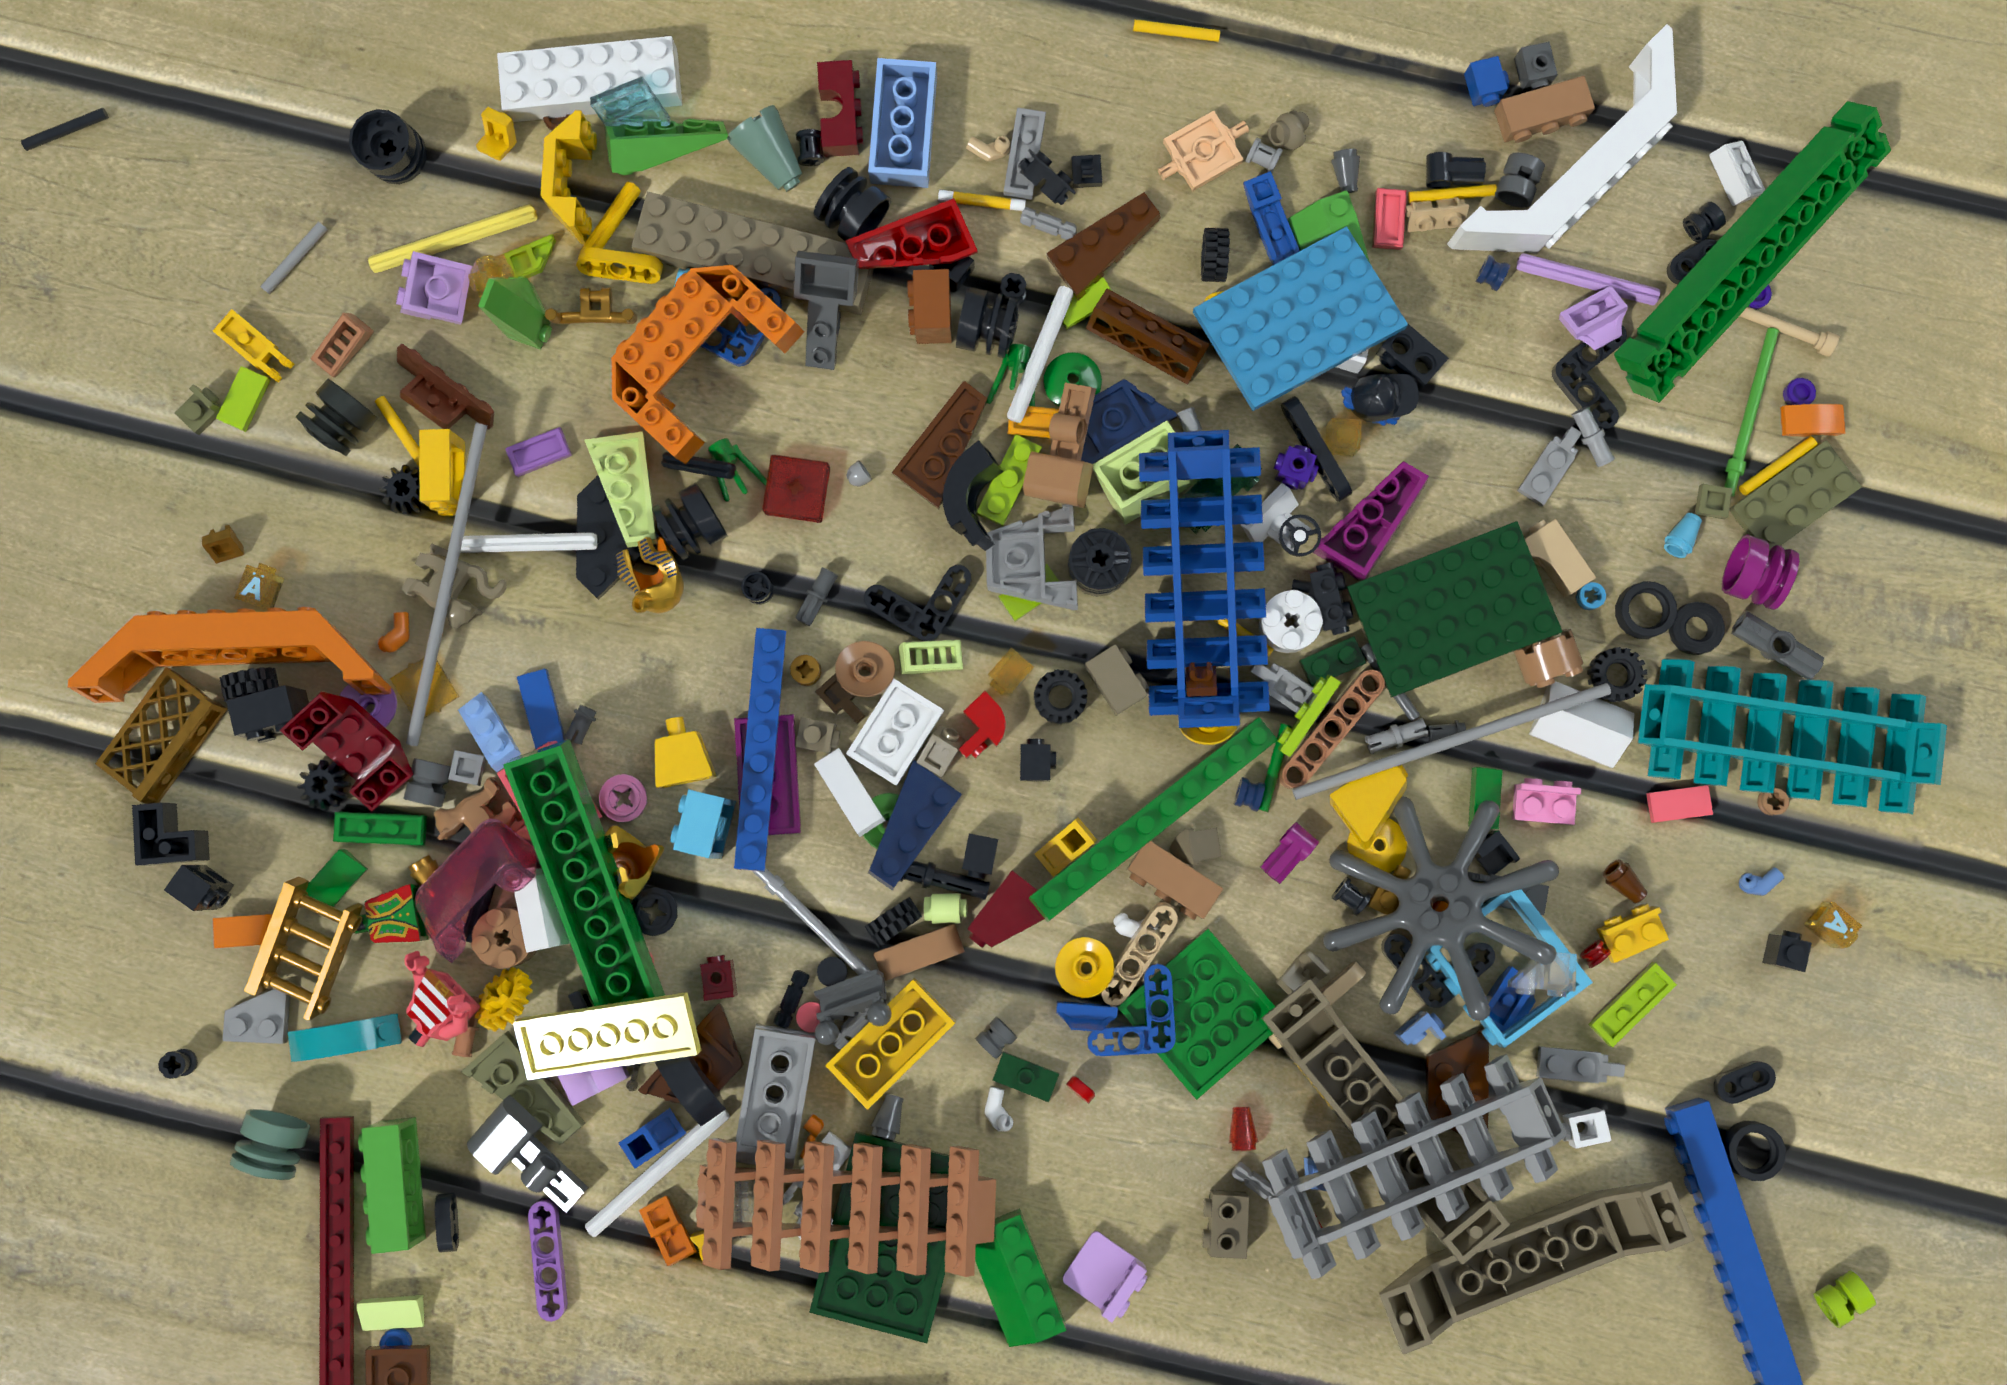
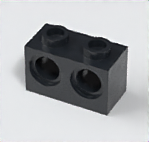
[1376,324,1449,391]
[164,865,234,911]

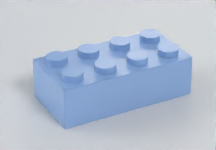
[868,58,937,188]

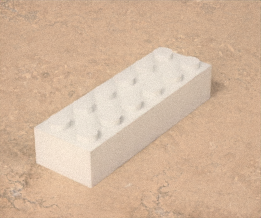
[497,36,682,122]

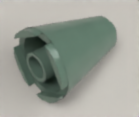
[727,105,802,192]

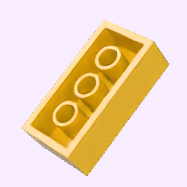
[825,977,956,1110]

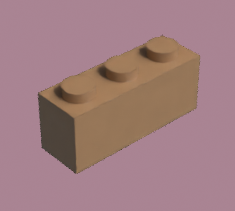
[1494,76,1595,143]
[1127,841,1223,920]

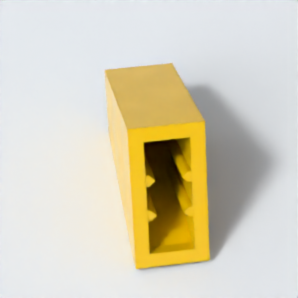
[1329,765,1408,851]

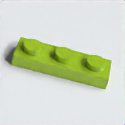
[977,434,1042,527]
[1277,674,1341,757]
[1588,962,1677,1047]

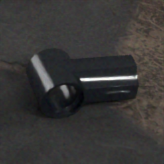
[1426,152,1486,189]

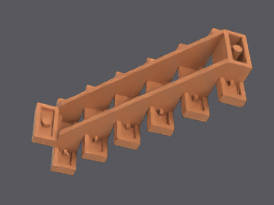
[696,1138,996,1277]

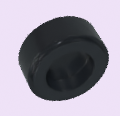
[817,957,848,987]

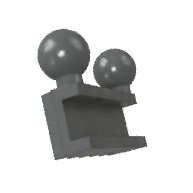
[814,969,892,1045]

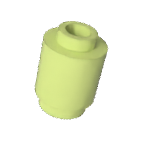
[924,893,968,924]

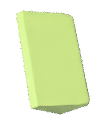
[357,1295,425,1331]

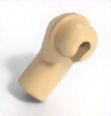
[966,136,1011,161]

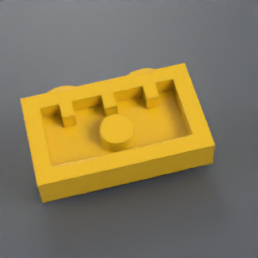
[1596,903,1669,963]

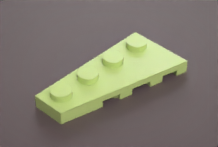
[584,431,657,548]

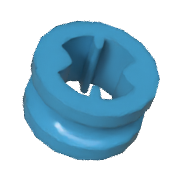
[1576,582,1606,610]

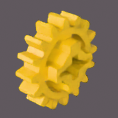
[475,967,533,1032]

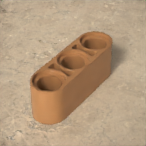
[873,923,965,981]

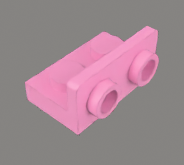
[1512,778,1581,825]

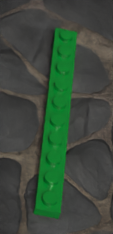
[1029,717,1278,922]

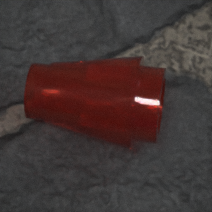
[1229,1107,1259,1151]

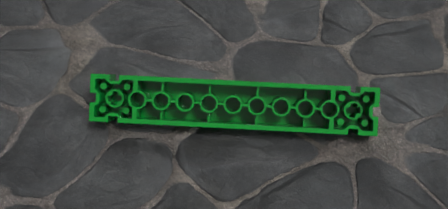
[1614,101,1891,403]

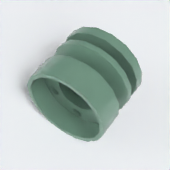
[230,1109,310,1180]

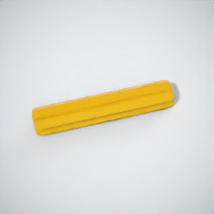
[582,181,641,249]

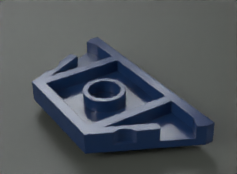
[1081,379,1177,464]

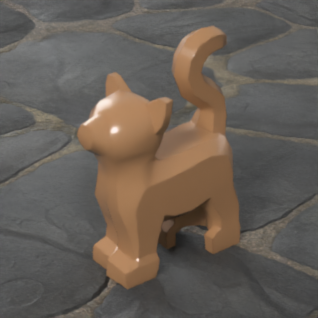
[434,777,525,878]

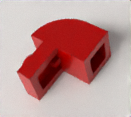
[958,691,1006,759]

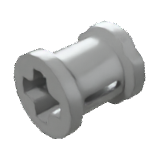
[1245,137,1283,173]

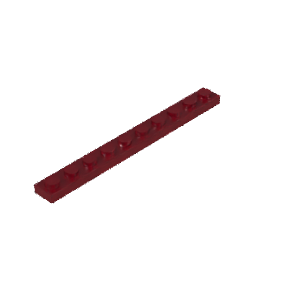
[319,1116,354,1385]

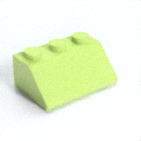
[1093,421,1201,525]

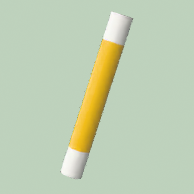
[938,190,1026,211]

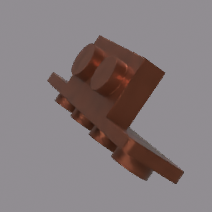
[397,343,494,430]

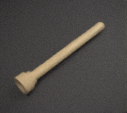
[1739,307,1840,357]

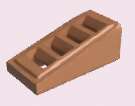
[310,313,374,377]

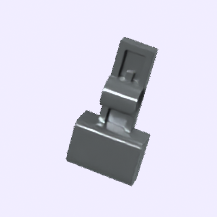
[794,250,859,370]
[467,1095,589,1212]

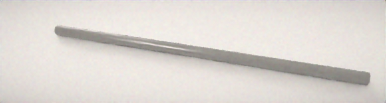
[406,423,488,746]
[1292,683,1611,800]

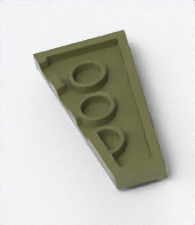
[461,1031,585,1145]

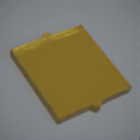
[390,657,459,718]

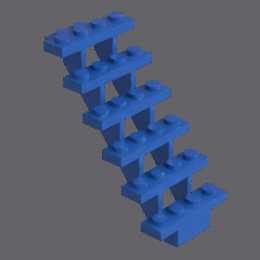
[1139,430,1270,728]

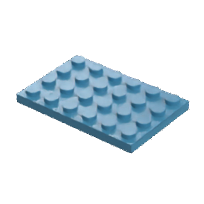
[1193,226,1408,411]

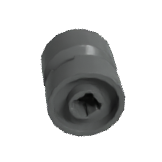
[1495,152,1545,208]
[403,758,451,808]

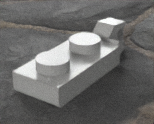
[1517,426,1581,507]
[1250,663,1331,724]
[1536,1046,1625,1083]

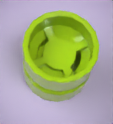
[1813,1270,1876,1328]

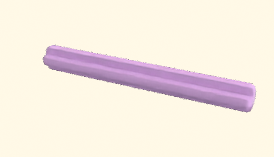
[1516,253,1660,305]

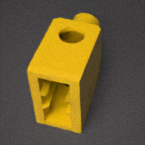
[655,716,716,789]

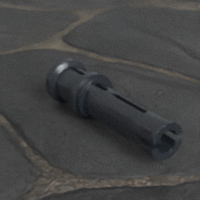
[900,861,990,900]

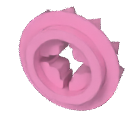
[599,774,647,822]

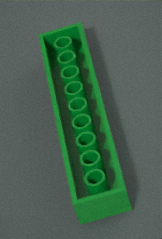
[503,739,665,1006]

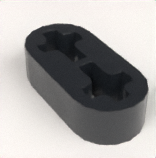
[435,1193,459,1253]

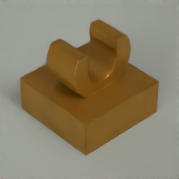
[202,525,244,564]

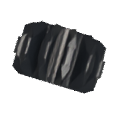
[379,465,421,516]
[297,760,352,811]

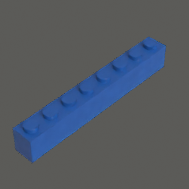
[734,628,786,872]

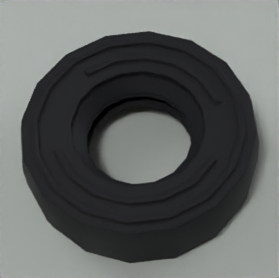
[1669,602,1725,655]

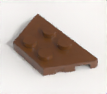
[638,1003,744,1104]
[1426,1029,1489,1135]

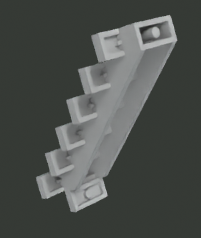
[1262,1054,1567,1279]

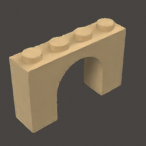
[1525,519,1596,597]

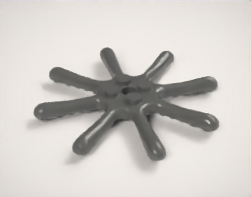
[1323,797,1559,1021]

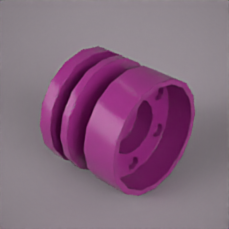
[1722,534,1800,610]

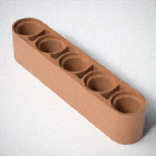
[1278,670,1385,789]

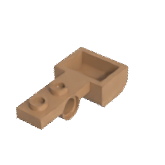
[1023,383,1096,508]

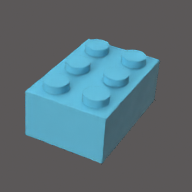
[670,789,736,859]

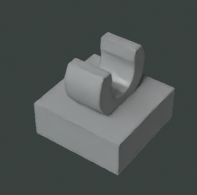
[448,750,486,786]

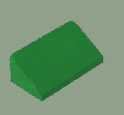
[1468,767,1503,829]
[306,849,368,907]

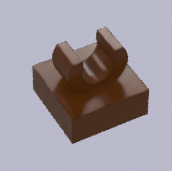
[1186,662,1217,697]

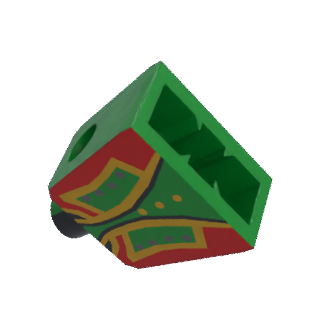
[354,884,429,943]

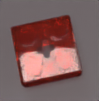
[762,455,830,523]

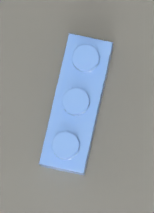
[458,692,521,772]

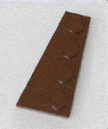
[892,381,987,510]

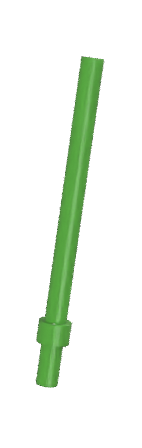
[1724,328,1779,497]

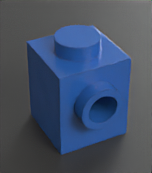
[1464,56,1509,107]

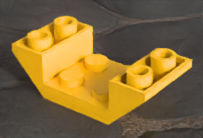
[541,110,597,244]

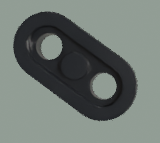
[1667,239,1717,285]
[1714,1061,1776,1104]

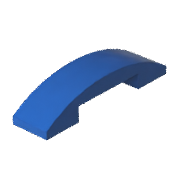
[1243,171,1300,265]

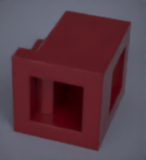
[700,955,738,1001]

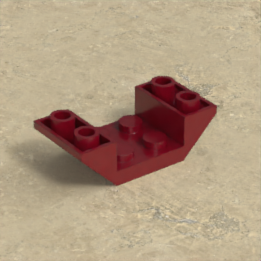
[279,691,413,811]

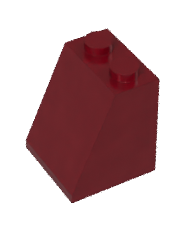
[967,871,1045,948]

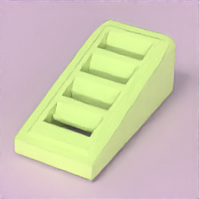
[899,640,963,675]

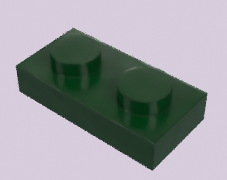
[1299,636,1366,687]

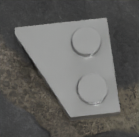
[223,989,290,1044]

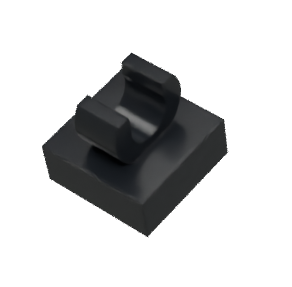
[1071,154,1102,188]

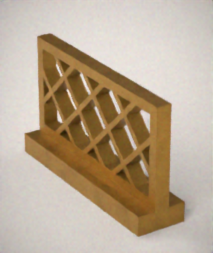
[95,667,227,804]

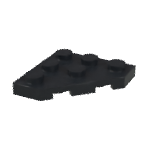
[576,475,662,600]

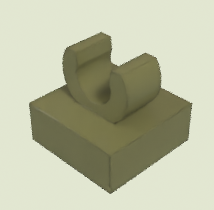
[1695,484,1732,519]

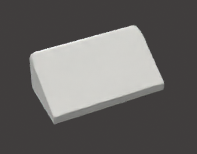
[1710,141,1765,206]

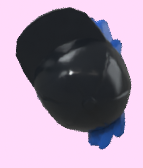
[1341,374,1419,426]

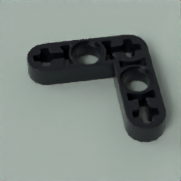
[1552,325,1627,431]
[864,565,972,641]
[1381,933,1496,1008]

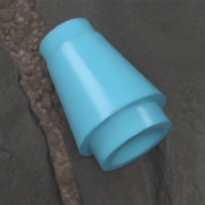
[1664,513,1702,558]

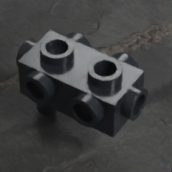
[1292,562,1354,635]

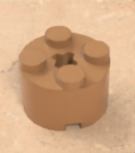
[1513,629,1583,688]
[471,907,537,969]

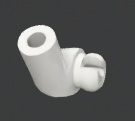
[1113,913,1159,938]
[985,1086,1013,1132]

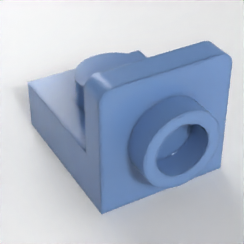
[1394,1010,1447,1045]

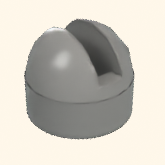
[846,460,872,487]

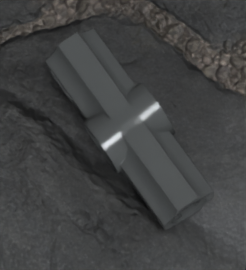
[1731,611,1824,680]

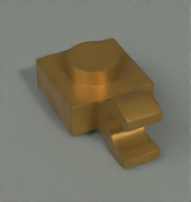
[1367,865,1411,915]

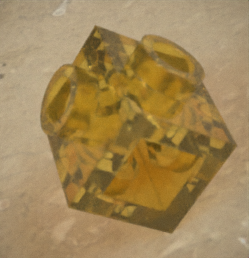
[468,254,514,299]

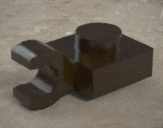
[815,673,866,725]

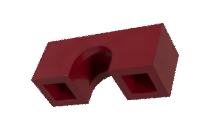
[817,60,864,157]

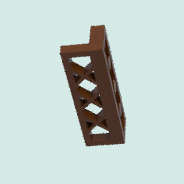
[1086,288,1210,385]

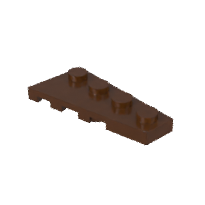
[1046,192,1161,301]

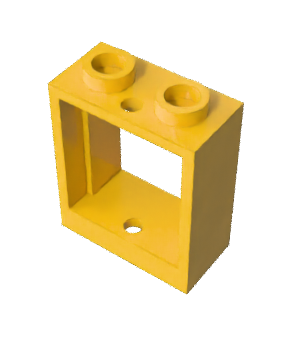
[419,429,465,516]

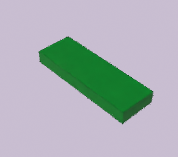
[333,812,427,845]

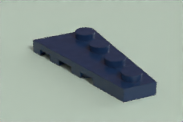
[868,760,962,890]

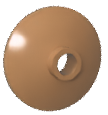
[835,641,895,697]

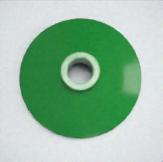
[1043,352,1102,407]

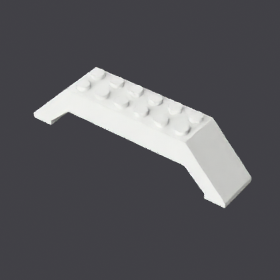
[1447,24,1677,253]

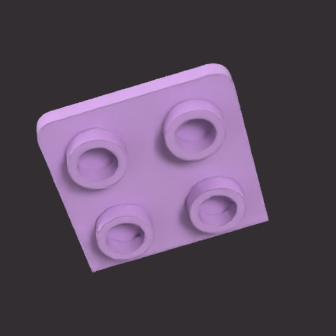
[1063,1231,1148,1323]

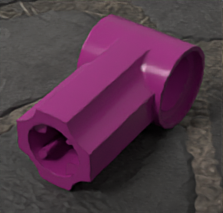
[1260,822,1319,884]

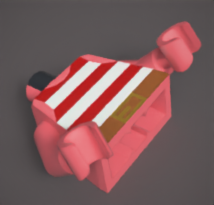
[404,951,481,1047]

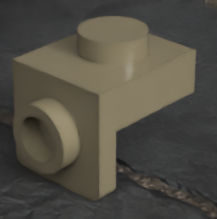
[1276,951,1330,995]

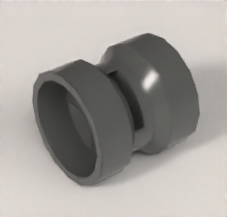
[975,1016,1017,1059]

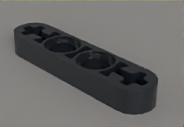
[1281,396,1352,502]

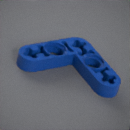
[700,288,782,367]
[1087,963,1176,1056]

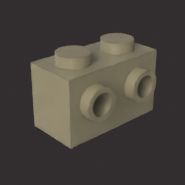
[1084,644,1149,716]
[1202,1190,1249,1259]

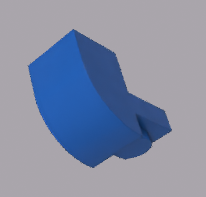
[618,1108,686,1169]

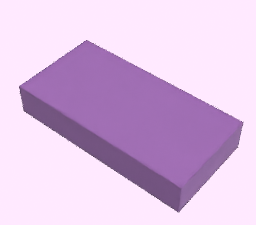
[505,427,572,477]

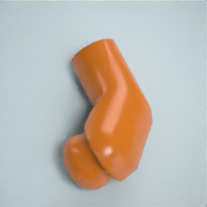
[378,612,410,653]

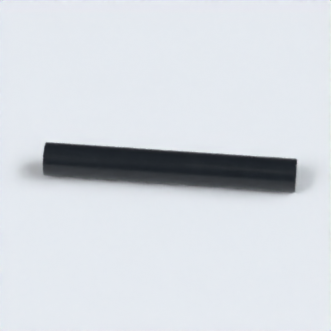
[21,107,109,151]

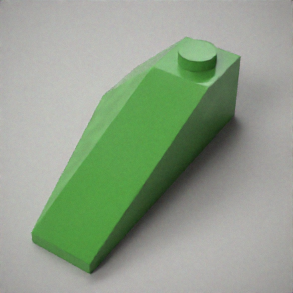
[603,114,728,175]
[1287,190,1370,263]
[478,276,552,350]

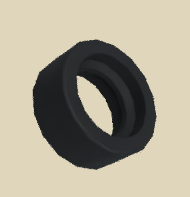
[1615,581,1677,639]
[1722,1121,1786,1181]

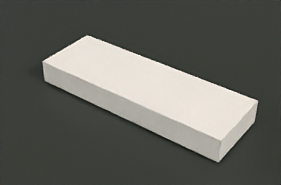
[814,748,885,837]

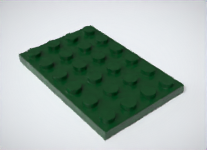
[1347,521,1563,698]
[809,1131,949,1344]

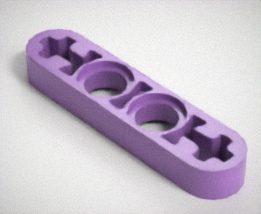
[528,1199,568,1322]

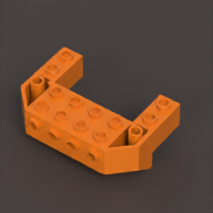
[611,265,805,464]

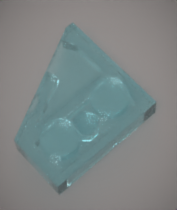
[590,76,670,126]

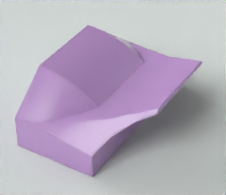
[1559,285,1628,350]

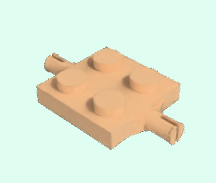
[1158,111,1249,191]

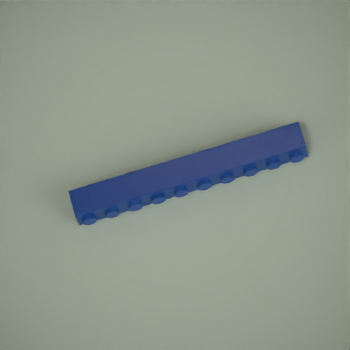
[1664,1097,1803,1385]

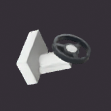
[1241,483,1321,557]

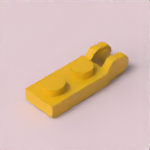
[213,309,295,383]

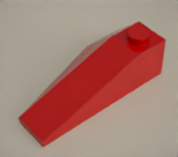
[846,198,978,269]

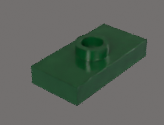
[992,1051,1059,1102]

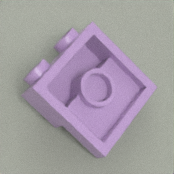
[396,251,472,325]

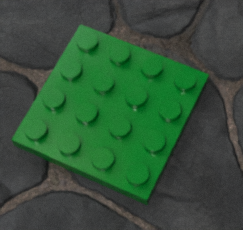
[1117,928,1275,1100]

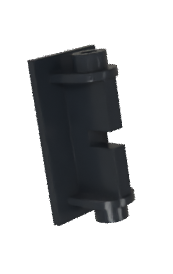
[1018,149,1076,205]

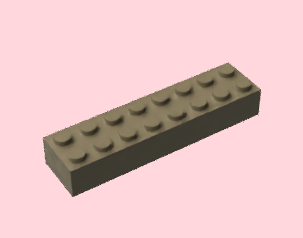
[631,191,874,315]

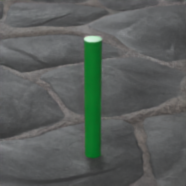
[1259,724,1292,812]

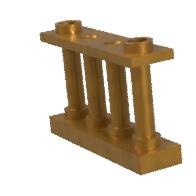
[244,876,363,1021]

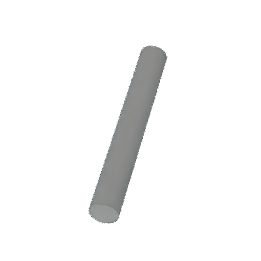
[260,221,328,294]

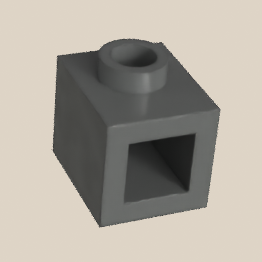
[1514,41,1558,92]

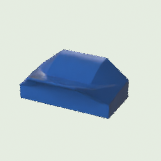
[1486,966,1537,1032]
[1056,1001,1118,1032]

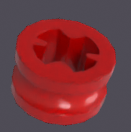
[1580,939,1611,968]

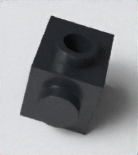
[1020,739,1056,782]
[1762,930,1812,972]

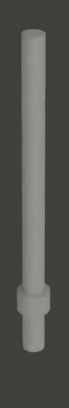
[752,867,886,986]

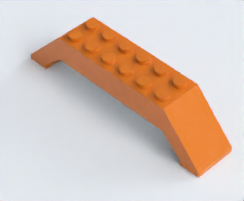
[68,607,392,703]

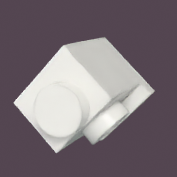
[1562,1107,1611,1148]

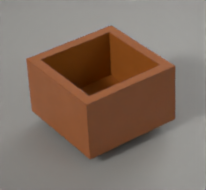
[908,269,952,344]

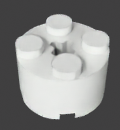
[1258,590,1323,653]

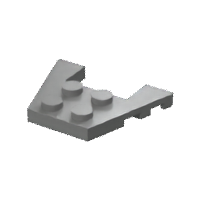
[986,504,1078,610]

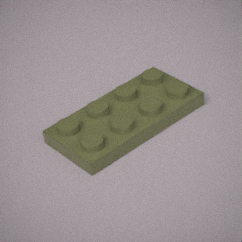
[1729,440,1862,550]

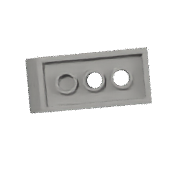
[735,1024,815,1169]

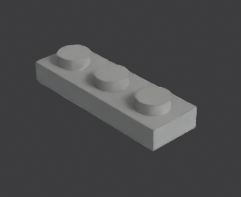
[1004,108,1046,200]

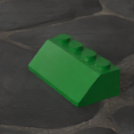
[975,1208,1067,1347]

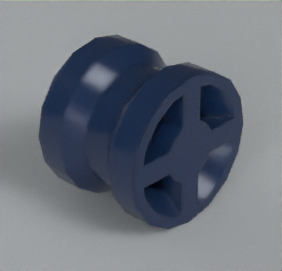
[1475,255,1510,291]
[1234,777,1265,812]

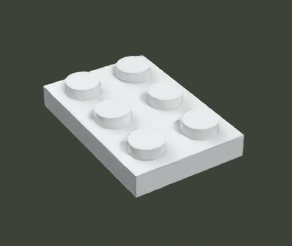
[846,679,944,786]

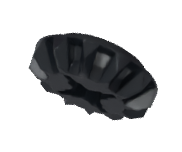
[631,888,678,936]

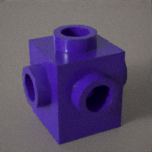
[1273,445,1319,490]

